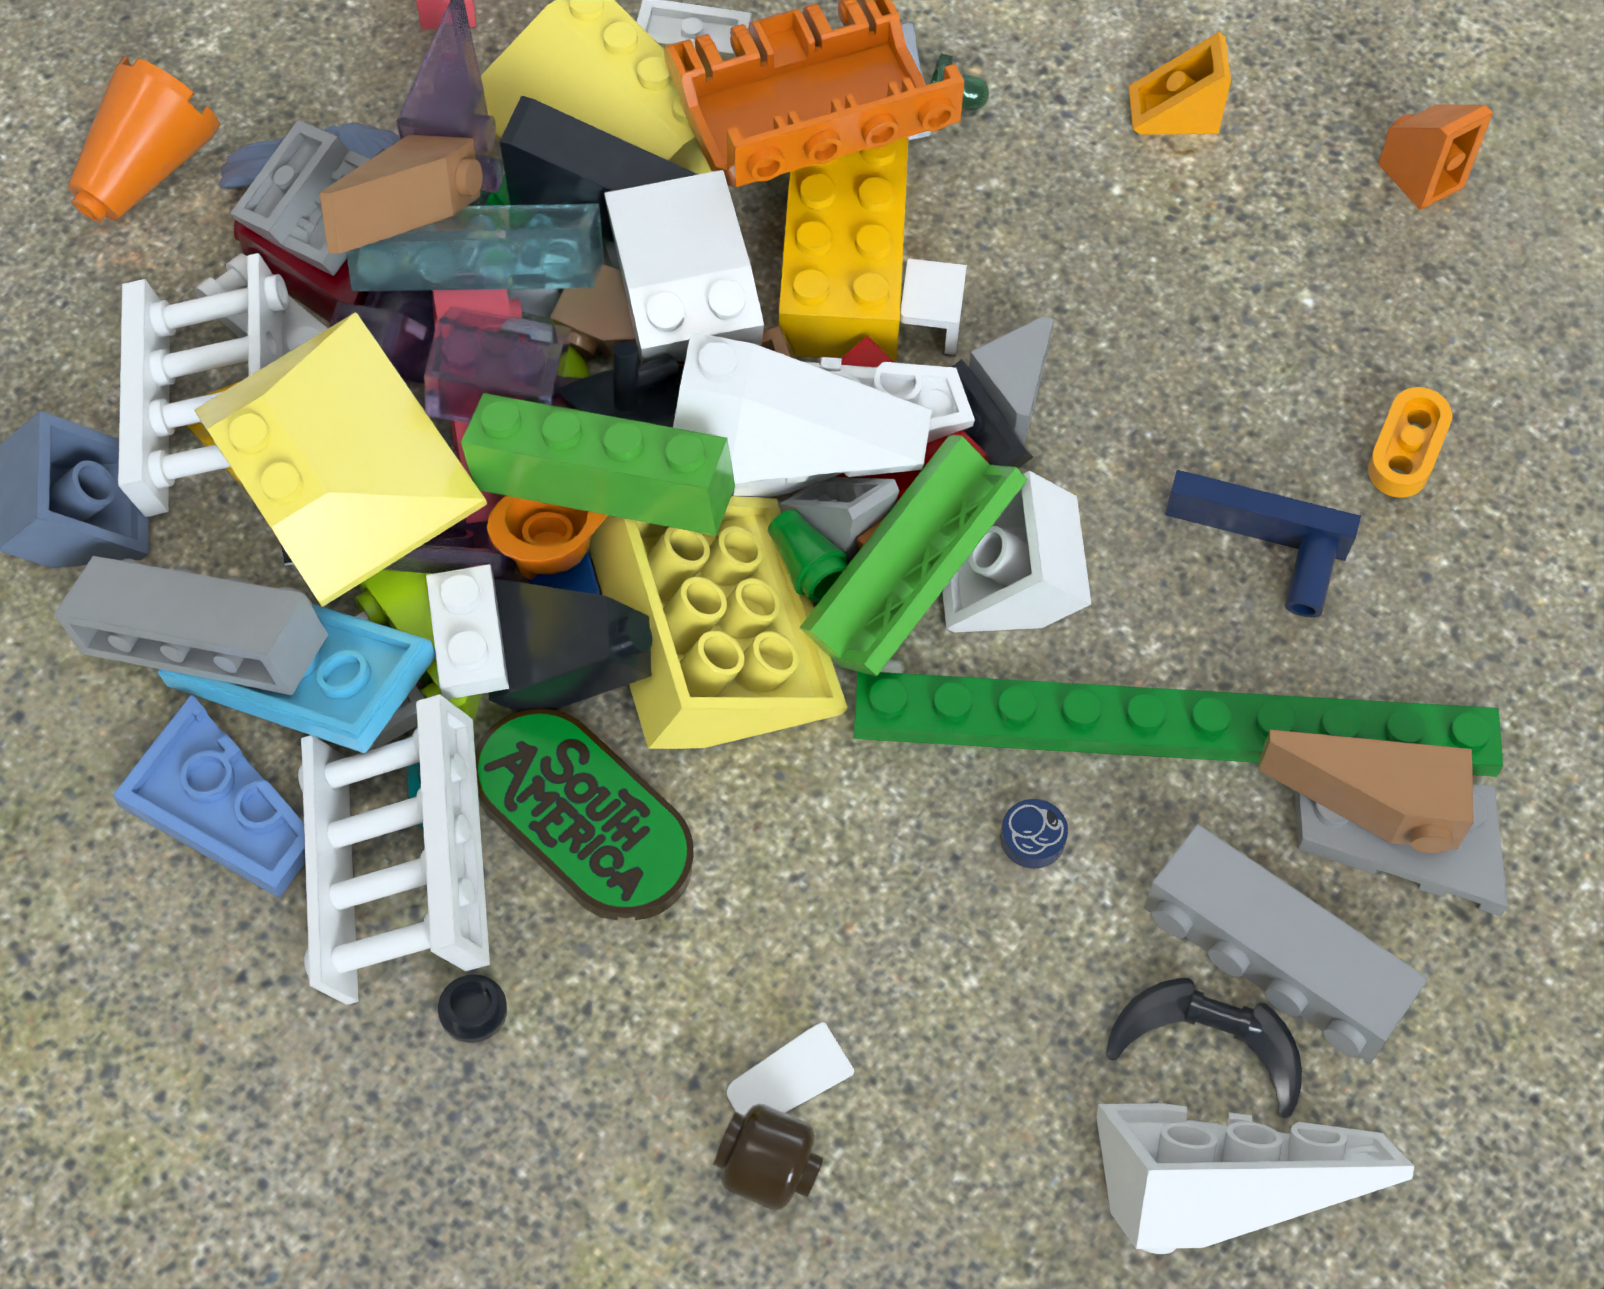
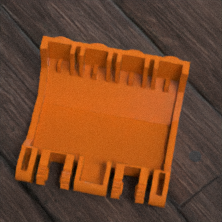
[664,0,965,187]

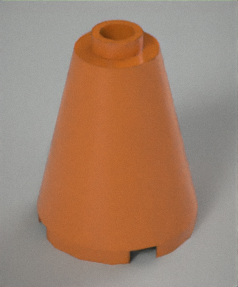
[68,56,220,223]

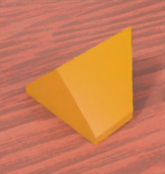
[1128,32,1231,134]

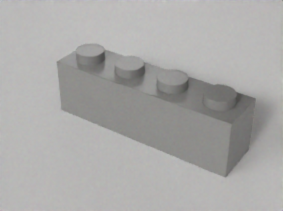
[54,556,328,695]
[1144,823,1428,1064]

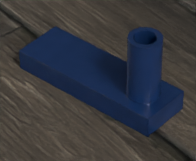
[1165,470,1361,617]

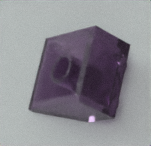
[424,306,572,423]

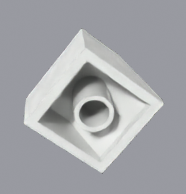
[942,471,1091,633]

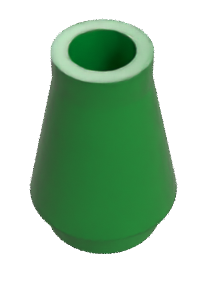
[768,509,848,602]

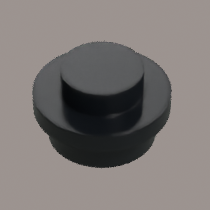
[438,975,507,1043]

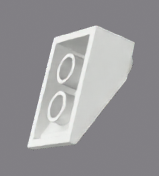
[604,170,764,365]

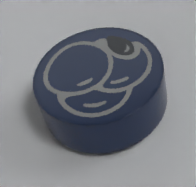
[1000,799,1068,869]

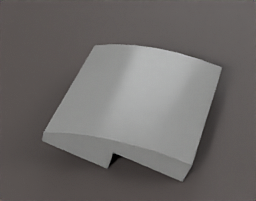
[230,120,370,276]

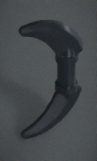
[1106,978,1302,1118]

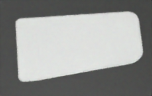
[727,1022,854,1115]

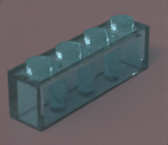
[346,204,604,291]

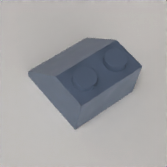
[0,411,149,568]

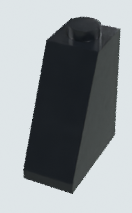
[489,579,652,712]

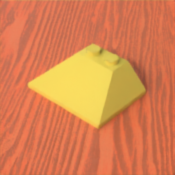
[194,312,487,607]

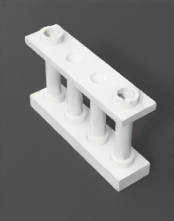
[118,253,289,517]
[298,694,490,1005]

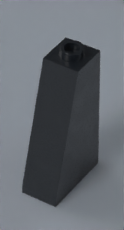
[499,96,698,243]

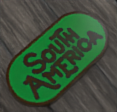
[475,708,694,921]

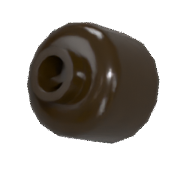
[713,1104,824,1210]

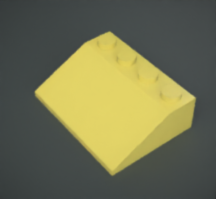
[461,0,711,244]
[589,496,848,749]

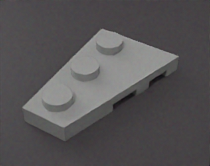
[1294,785,1508,917]

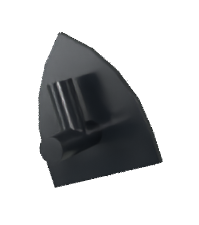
[555,342,684,428]

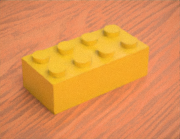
[779,137,909,362]

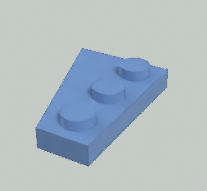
[113,694,305,898]

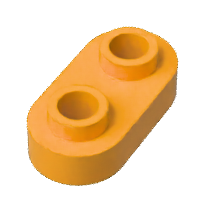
[1368,387,1452,498]

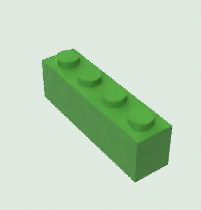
[461,393,735,536]

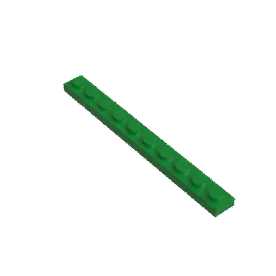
[854,671,1503,777]

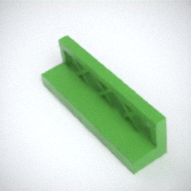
[799,435,1028,676]

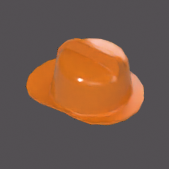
[487,496,609,580]

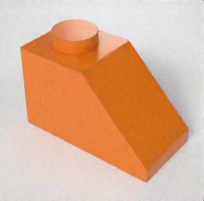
[1378,104,1493,210]

